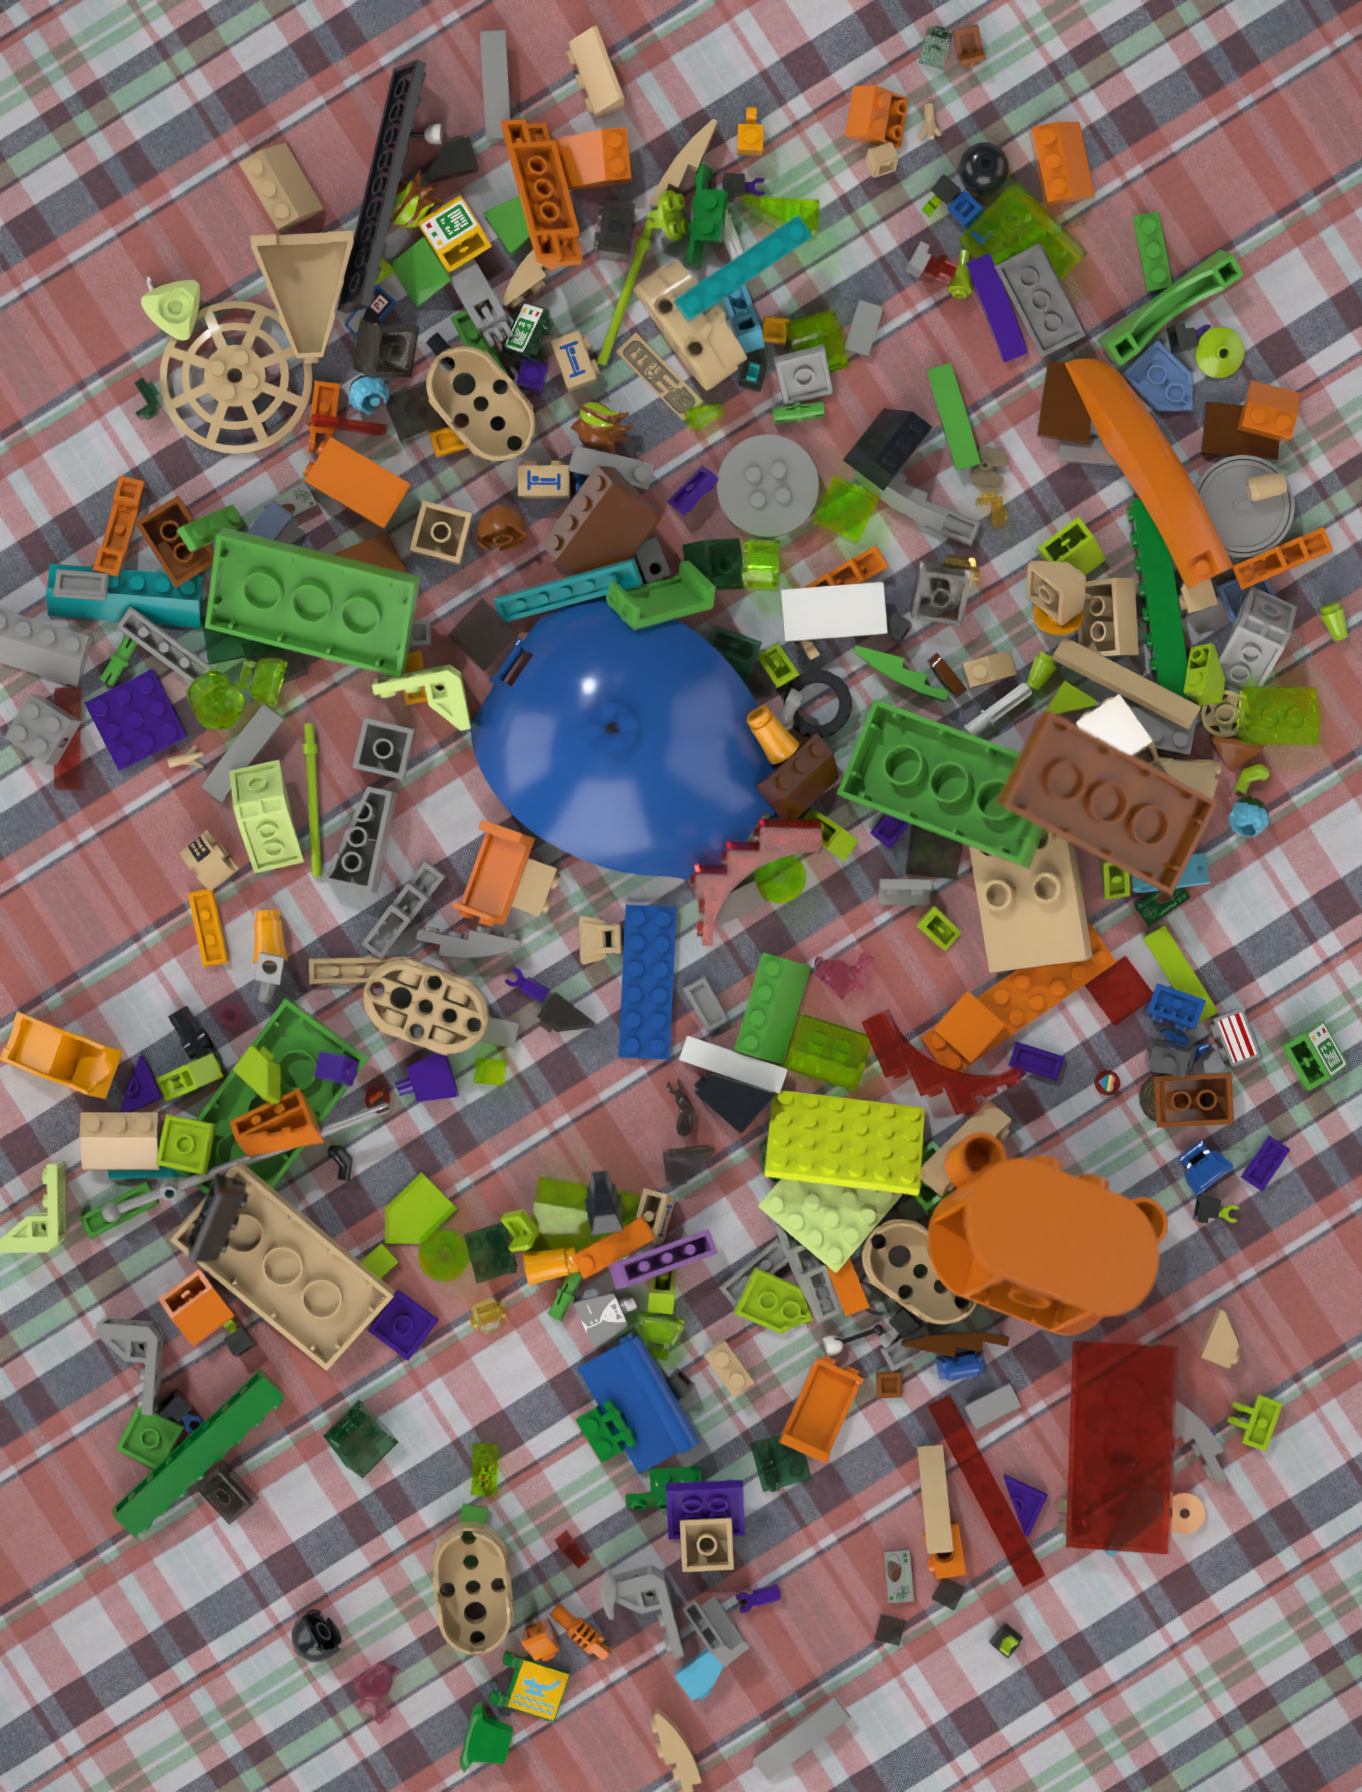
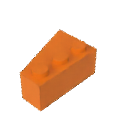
[230,1088,324,1157]

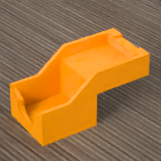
[0,1012,123,1099]

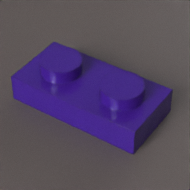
[667,465,719,516]

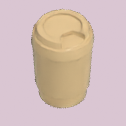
[1246,472,1287,501]

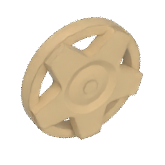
[1200,689,1249,737]

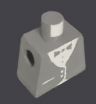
[574,1291,638,1348]

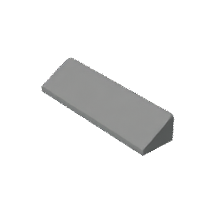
[1057,438,1119,467]
[116,607,214,688]

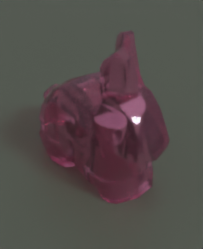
[814,952,876,1000]
[350,1660,398,1724]

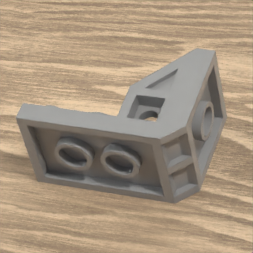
[1219,586,1297,703]
[96,1318,164,1415]
[613,1565,684,1659]

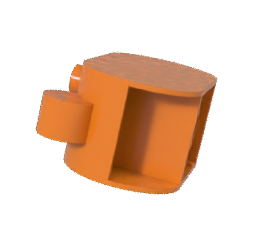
[928,1132,1168,1335]

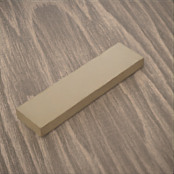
[309,956,412,984]

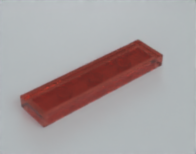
[54,688,81,790]

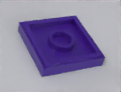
[367,1289,439,1361]

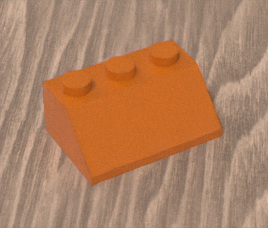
[1029,122,1095,208]

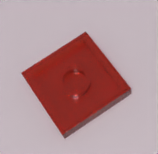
[1084,955,1153,1027]

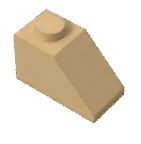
[1177,578,1218,615]
[961,650,1017,689]
[1198,1308,1240,1369]

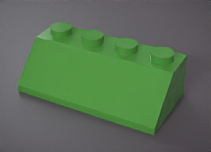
[734,952,811,1064]

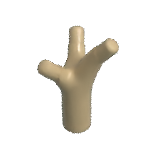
[917,104,942,140]
[167,745,204,768]

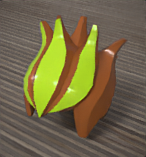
[391,171,444,230]
[570,402,633,455]

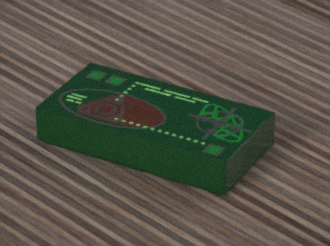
[1134,887,1191,927]

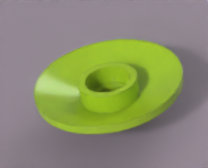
[1195,327,1245,378]

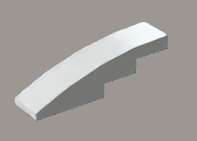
[679,1036,788,1094]

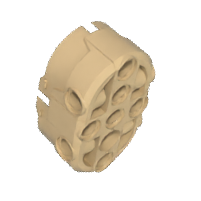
[633,260,747,391]
[427,346,535,461]
[364,957,490,1055]
[861,1218,977,1324]
[432,1521,515,1655]

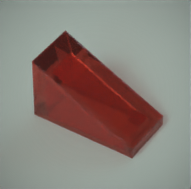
[555,1530,591,1569]

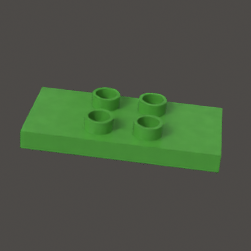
[205,527,420,678]
[172,997,370,1194]

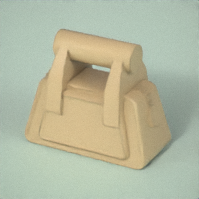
[578,916,622,964]

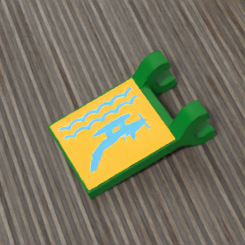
[489,1651,571,1722]

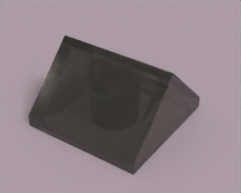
[195,1460,259,1525]

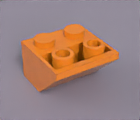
[845,85,909,149]
[158,1268,235,1347]

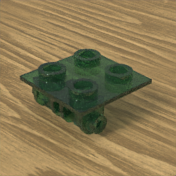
[464,1222,518,1284]
[750,1434,812,1492]

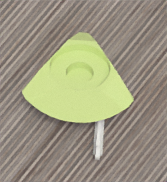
[141,277,200,341]

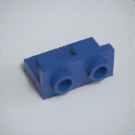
[1145,983,1206,1032]

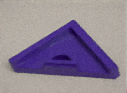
[119,1055,163,1113]
[1003,1474,1048,1537]

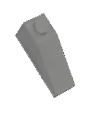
[568,446,654,491]

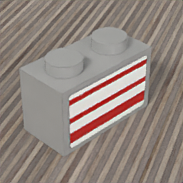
[1209,1008,1261,1067]

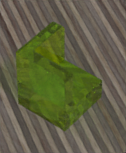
[474,1057,508,1086]

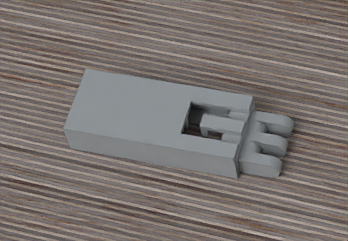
[449,258,513,348]

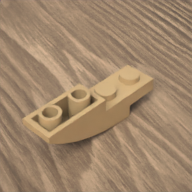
[502,234,582,310]
[650,1709,702,1792]

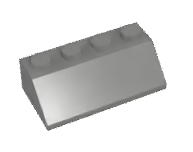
[0,609,93,687]

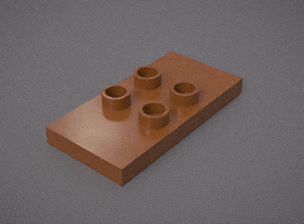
[996,709,1218,895]

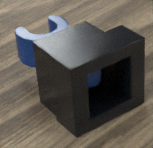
[158,1388,203,1433]

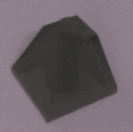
[385,380,449,445]
[905,824,962,880]
[663,1144,715,1185]

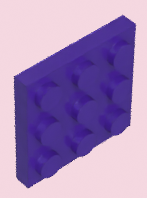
[85,668,188,771]
[666,1479,745,1540]

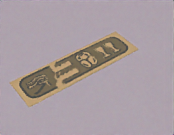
[616,332,703,421]

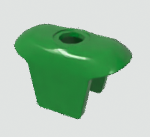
[459,1700,513,1772]

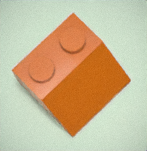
[1237,380,1300,443]

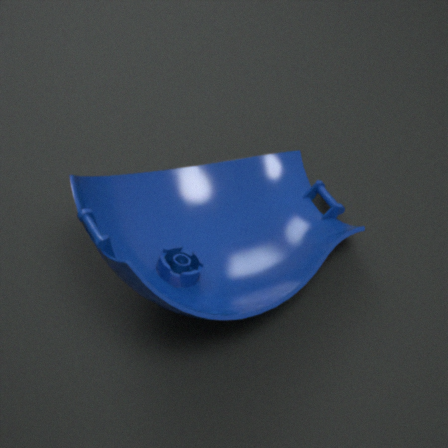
[470,596,782,895]

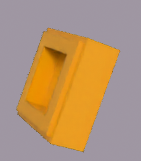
[762,315,790,346]

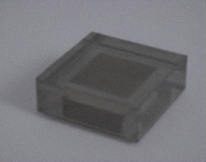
[931,1578,966,1611]
[874,1613,906,1646]

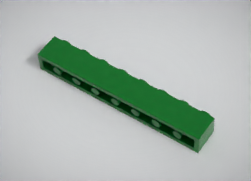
[1126,499,1191,700]
[112,1368,285,1538]

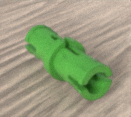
[772,401,825,424]
[99,635,138,687]
[547,1272,583,1321]

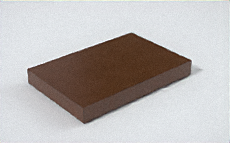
[1037,361,1091,444]
[1201,402,1280,461]

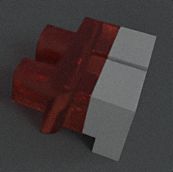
[905,241,958,286]

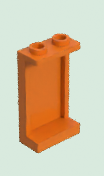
[451,819,535,927]
[778,1355,864,1464]

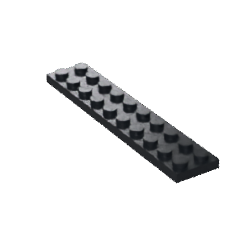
[337,59,426,313]

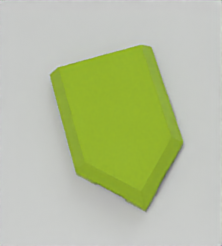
[385,1172,457,1244]
[734,1267,813,1333]

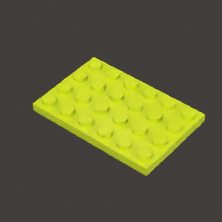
[764,1090,925,1195]

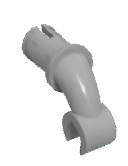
[775,688,805,731]

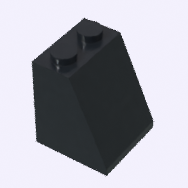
[694,1072,775,1134]

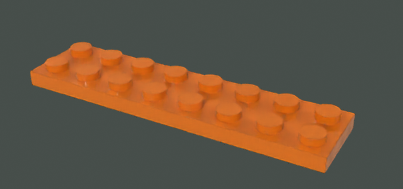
[920,920,1117,1079]

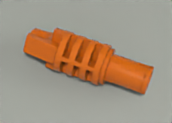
[550,1603,611,1661]

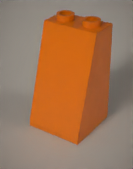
[303,437,411,530]

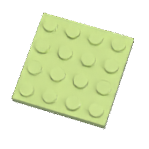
[758,1178,902,1273]

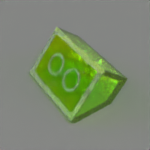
[1236,686,1321,745]
[783,1013,873,1092]

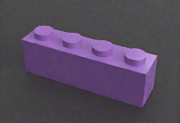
[608,1229,717,1289]

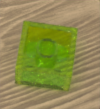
[811,475,880,546]

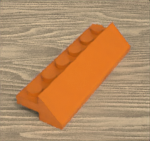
[500,119,583,271]

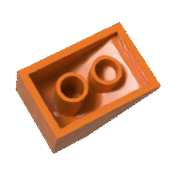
[551,127,632,190]

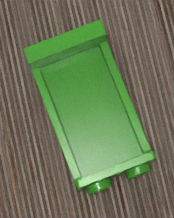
[607,560,716,630]

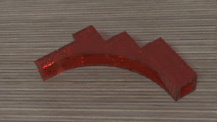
[689,818,822,946]
[861,1009,1026,1117]

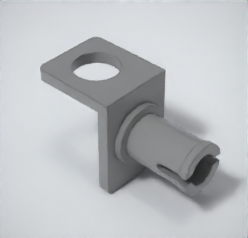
[254,952,285,1003]

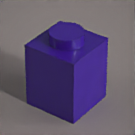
[516,358,549,395]
[314,1052,359,1086]

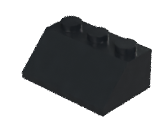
[843,408,932,491]
[188,1173,249,1263]

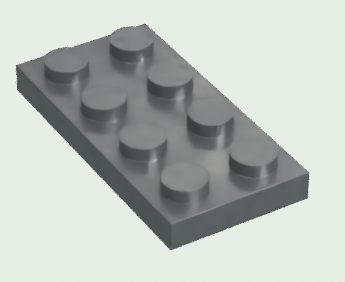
[995,242,1088,358]

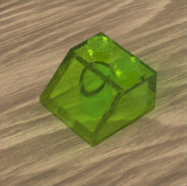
[785,310,848,373]

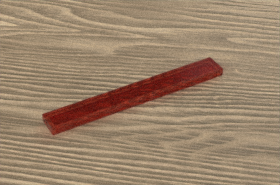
[927,1394,1045,1587]

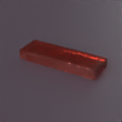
[306,413,387,436]

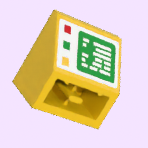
[417,195,492,274]

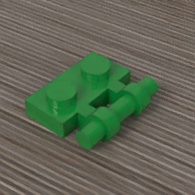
[575,1399,637,1463]

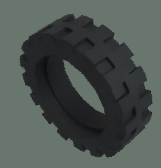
[784,670,852,738]

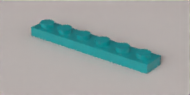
[673,215,813,323]
[493,558,643,623]

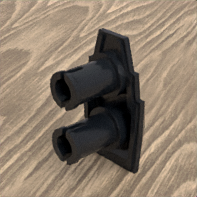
[585,1170,623,1235]

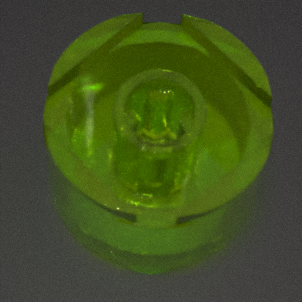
[742,539,781,591]
[186,669,245,730]
[754,852,806,903]
[418,1228,471,1282]

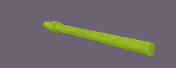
[597,219,655,367]
[302,723,322,877]

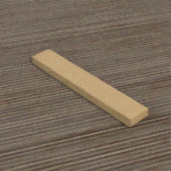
[1052,636,1201,730]

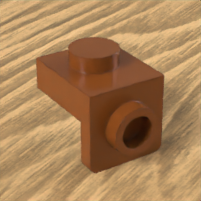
[952,24,986,67]

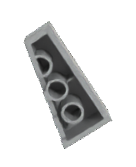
[1091,704,1200,756]
[322,787,398,893]

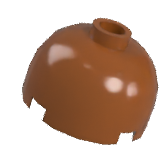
[476,504,528,551]

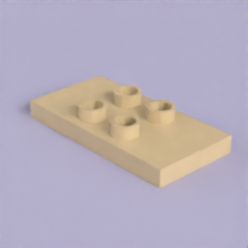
[969,829,1093,973]
[170,1160,395,1371]

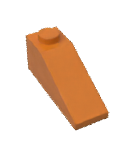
[572,1216,656,1279]
[522,1618,560,1661]

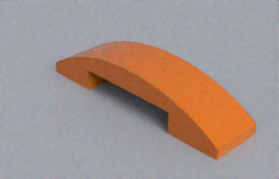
[93,475,145,577]

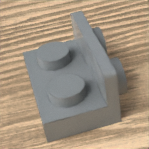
[878,879,932,905]

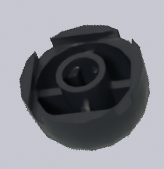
[958,142,1009,195]
[291,1609,342,1663]

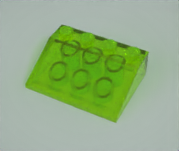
[959,181,1088,285]
[526,1175,640,1264]

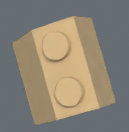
[1026,561,1086,626]
[680,1518,734,1572]

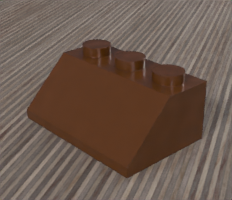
[755,733,839,826]

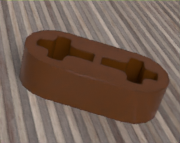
[927,653,967,698]

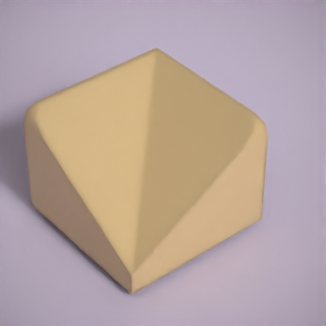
[866,142,899,178]

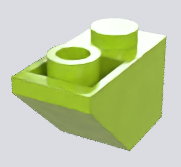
[1183,643,1225,706]

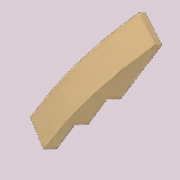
[649,119,717,210]
[917,1445,953,1554]

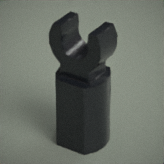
[426,332,455,369]

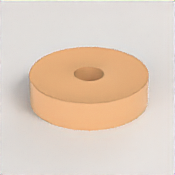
[1163,1491,1205,1534]

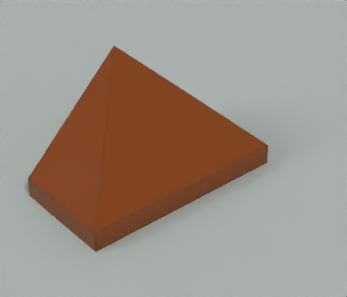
[1209,736,1264,771]

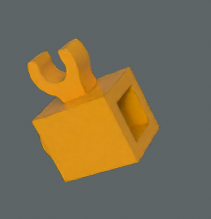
[737,107,764,156]

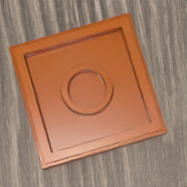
[933,991,1005,1063]

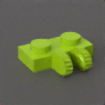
[1227,1394,1283,1452]

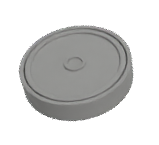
[717,435,819,539]
[1195,455,1295,559]

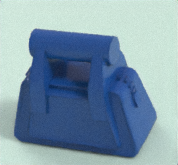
[1177,1140,1233,1195]
[936,1350,987,1381]

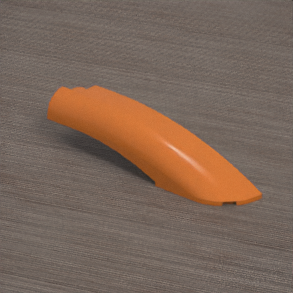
[1065,359,1234,589]

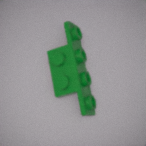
[685,164,728,270]
[625,1466,701,1511]

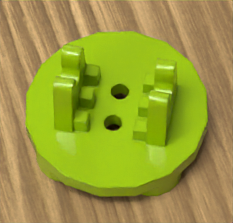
[646,190,689,242]

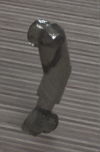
[667,1079,695,1137]

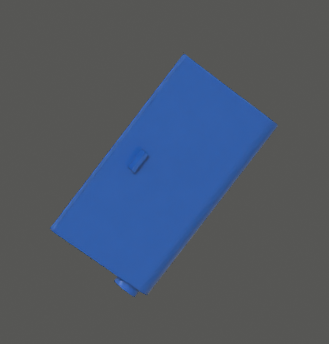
[577,1333,701,1474]

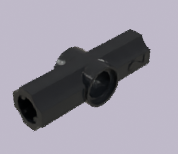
[168,1005,226,1074]

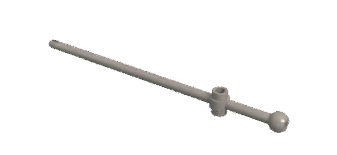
[102,1103,391,1222]

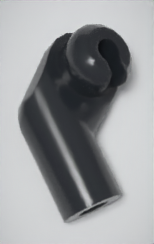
[327,1145,353,1181]

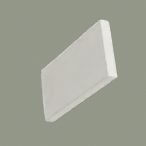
[781,582,887,642]

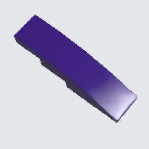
[966,253,1028,362]

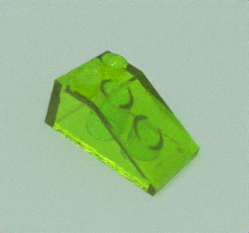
[741,195,820,243]

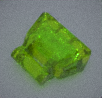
[236,658,287,707]
[636,1311,685,1361]

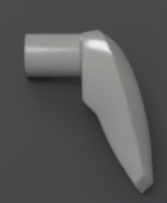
[600,1569,616,1619]

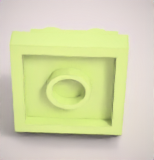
[372,664,471,731]
[229,760,304,873]
[0,1161,66,1253]

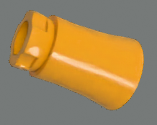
[747,705,799,764]
[253,910,288,964]
[523,1247,579,1286]

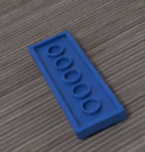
[619,905,677,1060]

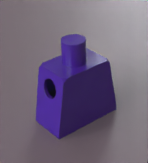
[395,1052,459,1102]

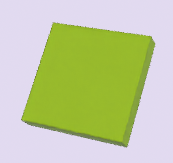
[156,1114,217,1175]

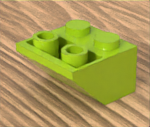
[1035,516,1107,576]

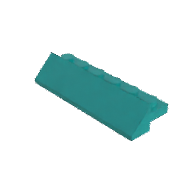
[46,563,204,628]

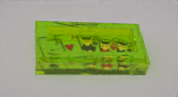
[471,1443,498,1496]

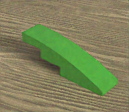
[926,363,981,471]
[853,645,949,702]

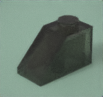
[427,135,479,184]
[537,992,596,1033]

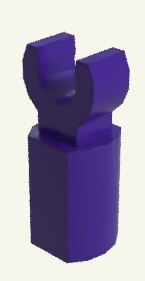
[505,967,550,1004]
[736,1583,782,1613]

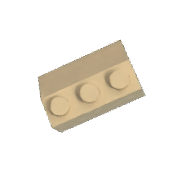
[566,25,625,119]
[239,142,324,235]
[1078,578,1139,658]
[79,1112,162,1170]

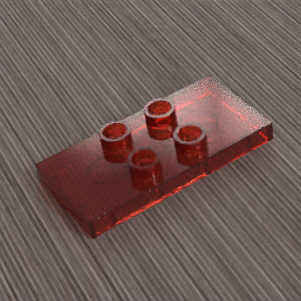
[1066,1340,1178,1555]

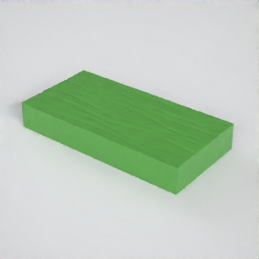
[837,699,1044,869]

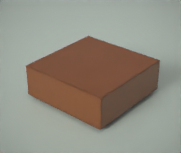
[876,1371,903,1398]

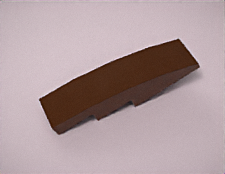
[900,1331,1010,1357]

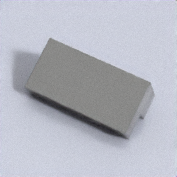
[682,1596,750,1667]

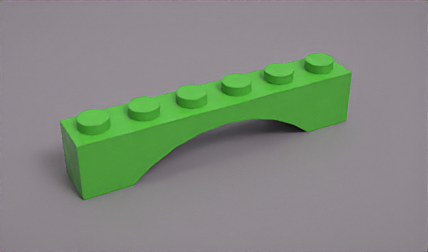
[1098,249,1244,366]

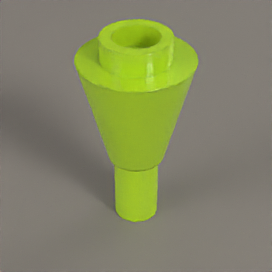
[947,250,973,298]

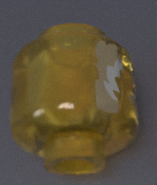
[468,1297,508,1335]

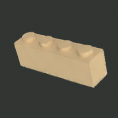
[920,1100,1012,1197]

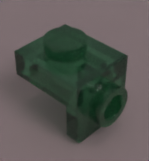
[918,26,953,69]
[134,377,162,420]

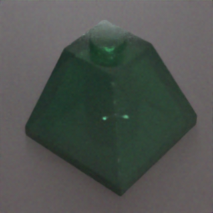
[682,538,747,591]

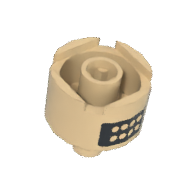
[179,829,239,891]

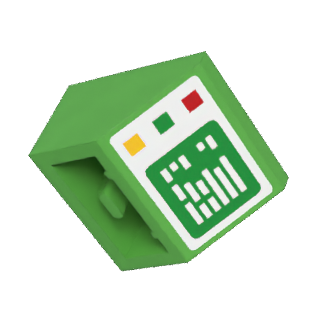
[1279,1020,1348,1091]

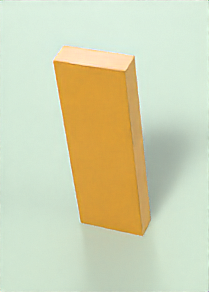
[188,889,229,968]

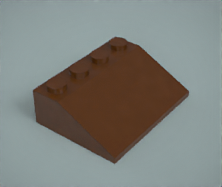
[541,465,662,596]

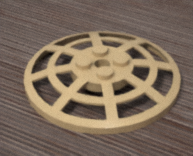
[160,301,313,455]

